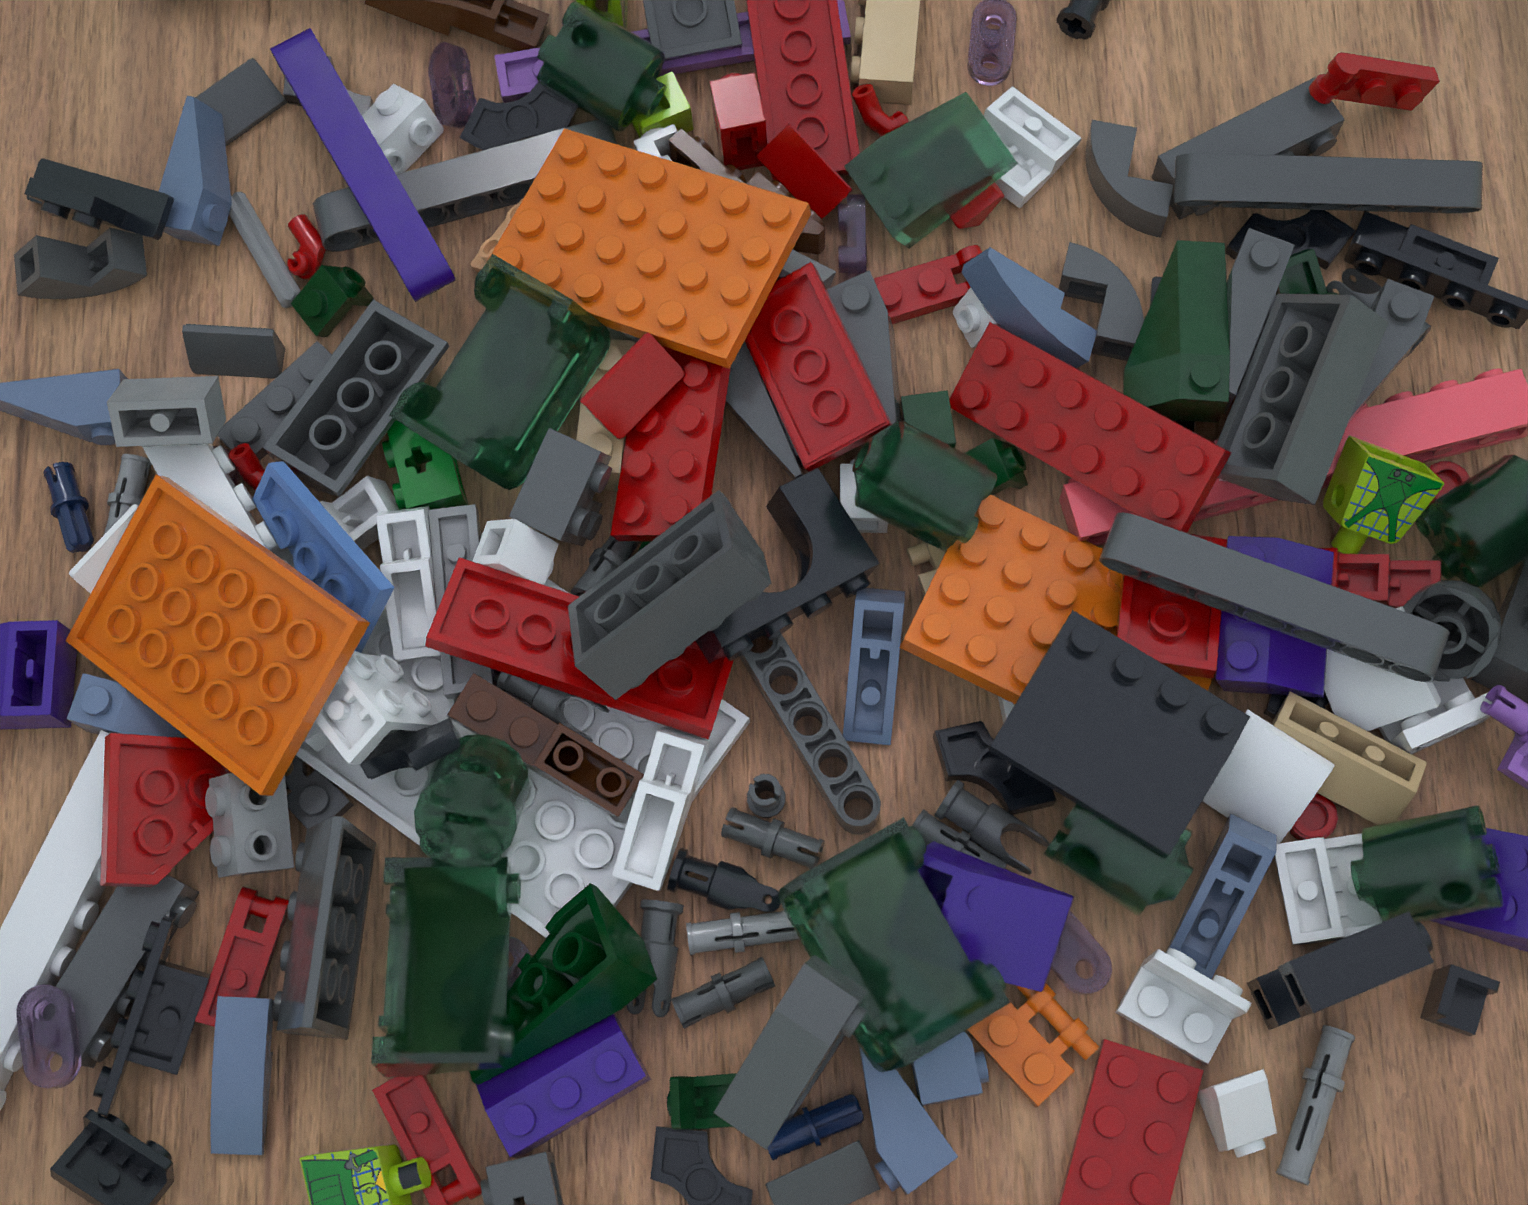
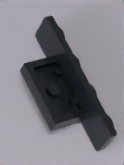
[24,158,174,240]
[1344,224,1528,329]
[93,911,211,1116]

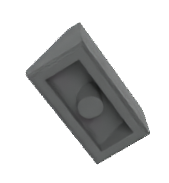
[182,58,287,146]
[182,324,286,379]
[765,1140,880,1205]

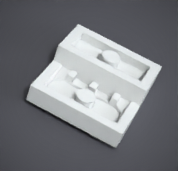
[963,86,1082,209]
[1324,606,1441,731]
[1202,710,1335,844]
[1274,832,1391,945]

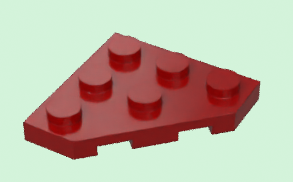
[100,733,232,887]

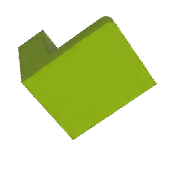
[628,72,694,138]

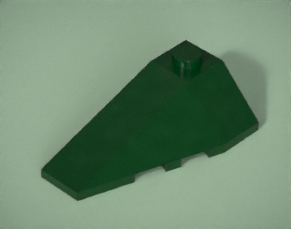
[1123,240,1230,423]
[461,883,658,1085]

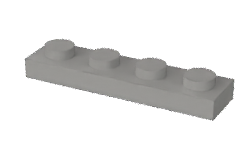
[428,504,495,699]

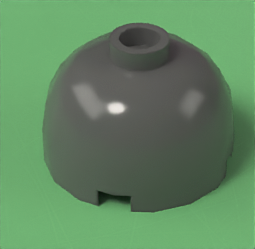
[1403,580,1501,682]

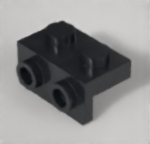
[50,1109,174,1205]

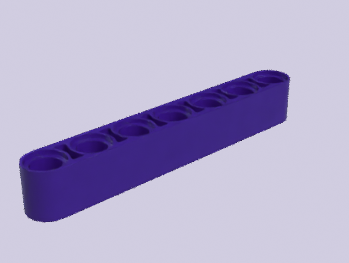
[270,28,456,302]

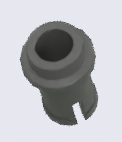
[747,774,785,818]

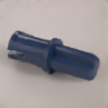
[43,462,94,553]
[768,1094,864,1161]

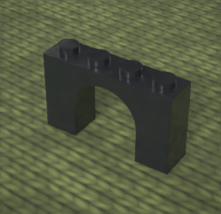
[695,468,880,664]
[1247,911,1434,1030]

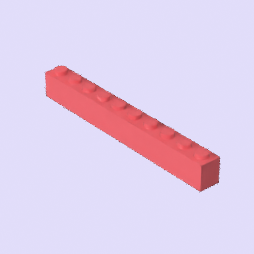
[1059,368,1528,546]

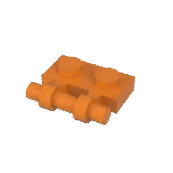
[966,983,1099,1107]

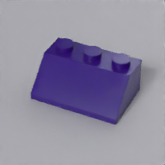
[1216,536,1334,697]
[475,1013,651,1158]

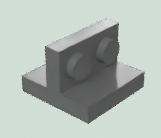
[643,0,742,63]

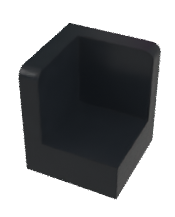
[1420,964,1500,1036]

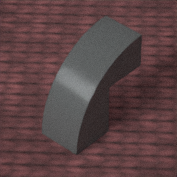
[1085,120,1173,238]
[14,227,147,299]
[1058,242,1144,361]

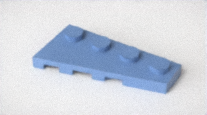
[252,461,395,653]

